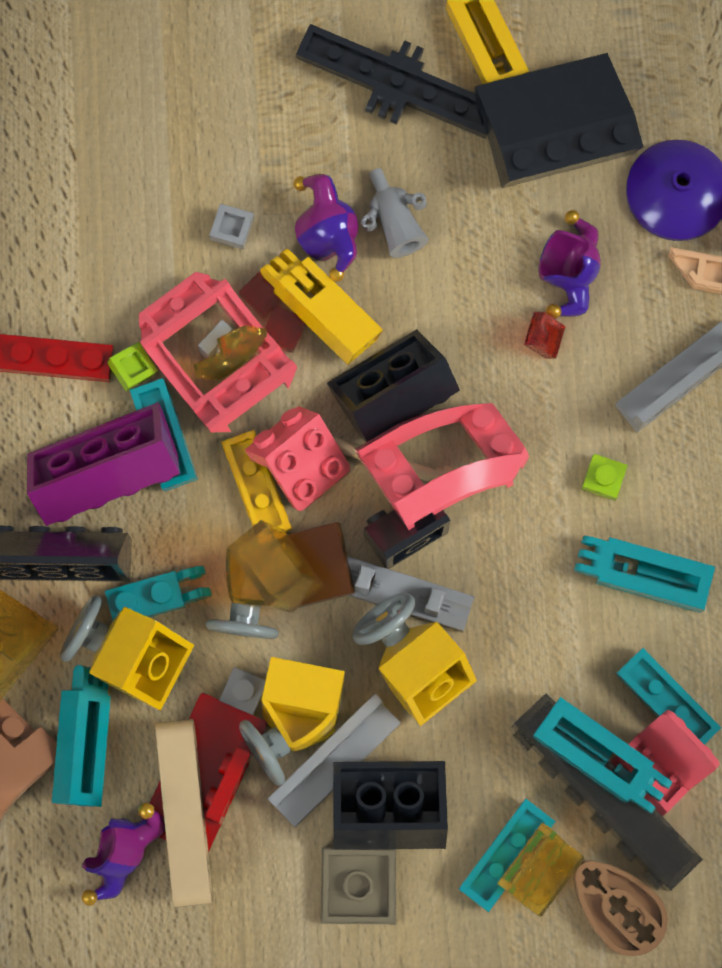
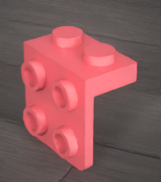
[245,406,350,511]
[610,710,720,817]

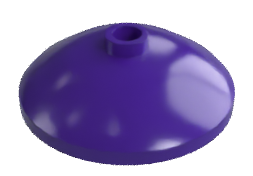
[626,140,722,241]

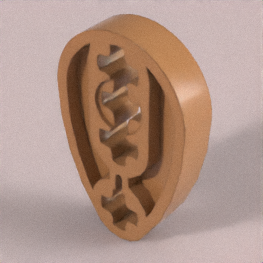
[573,861,668,956]

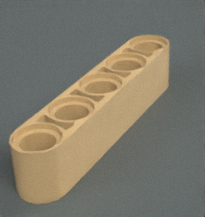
[155,719,213,908]

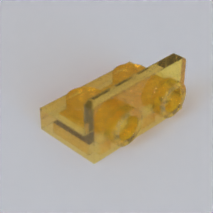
[497,823,584,917]

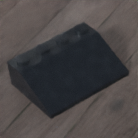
[474,53,644,188]
[0,525,132,582]

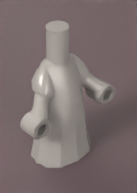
[361,168,429,258]

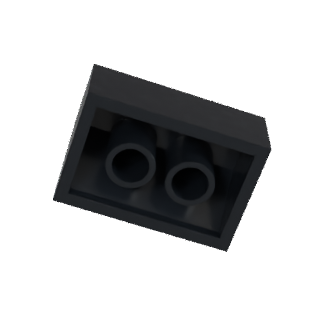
[327,330,460,442]
[333,761,448,850]

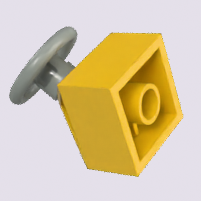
[352,593,477,727]
[60,595,194,711]
[239,657,345,785]

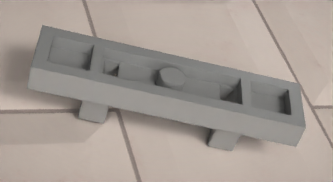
[347,556,475,633]

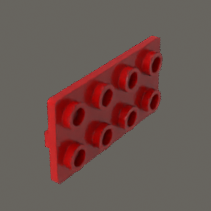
[142,693,267,853]

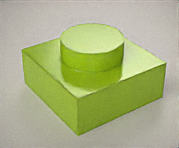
[107,342,158,392]
[581,454,628,501]

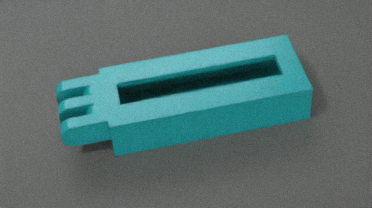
[574,535,715,613]
[52,665,111,807]
[532,697,673,814]

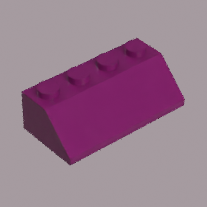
[27,402,180,526]

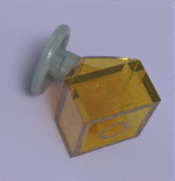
[206,520,325,639]

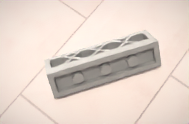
[615,321,722,433]
[268,694,401,827]

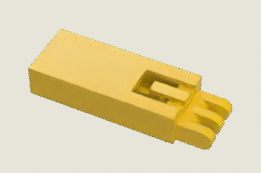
[446,0,529,84]
[260,249,383,365]

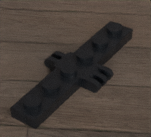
[296,24,487,139]

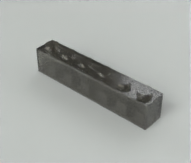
[512,693,703,891]

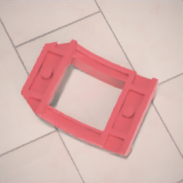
[139,272,297,433]
[355,403,529,530]

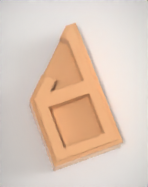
[668,247,722,295]

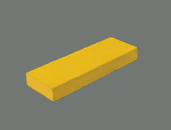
[221,429,292,543]

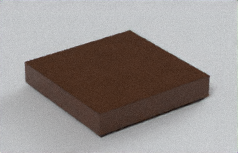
[269,522,355,611]

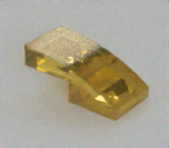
[193,326,267,380]

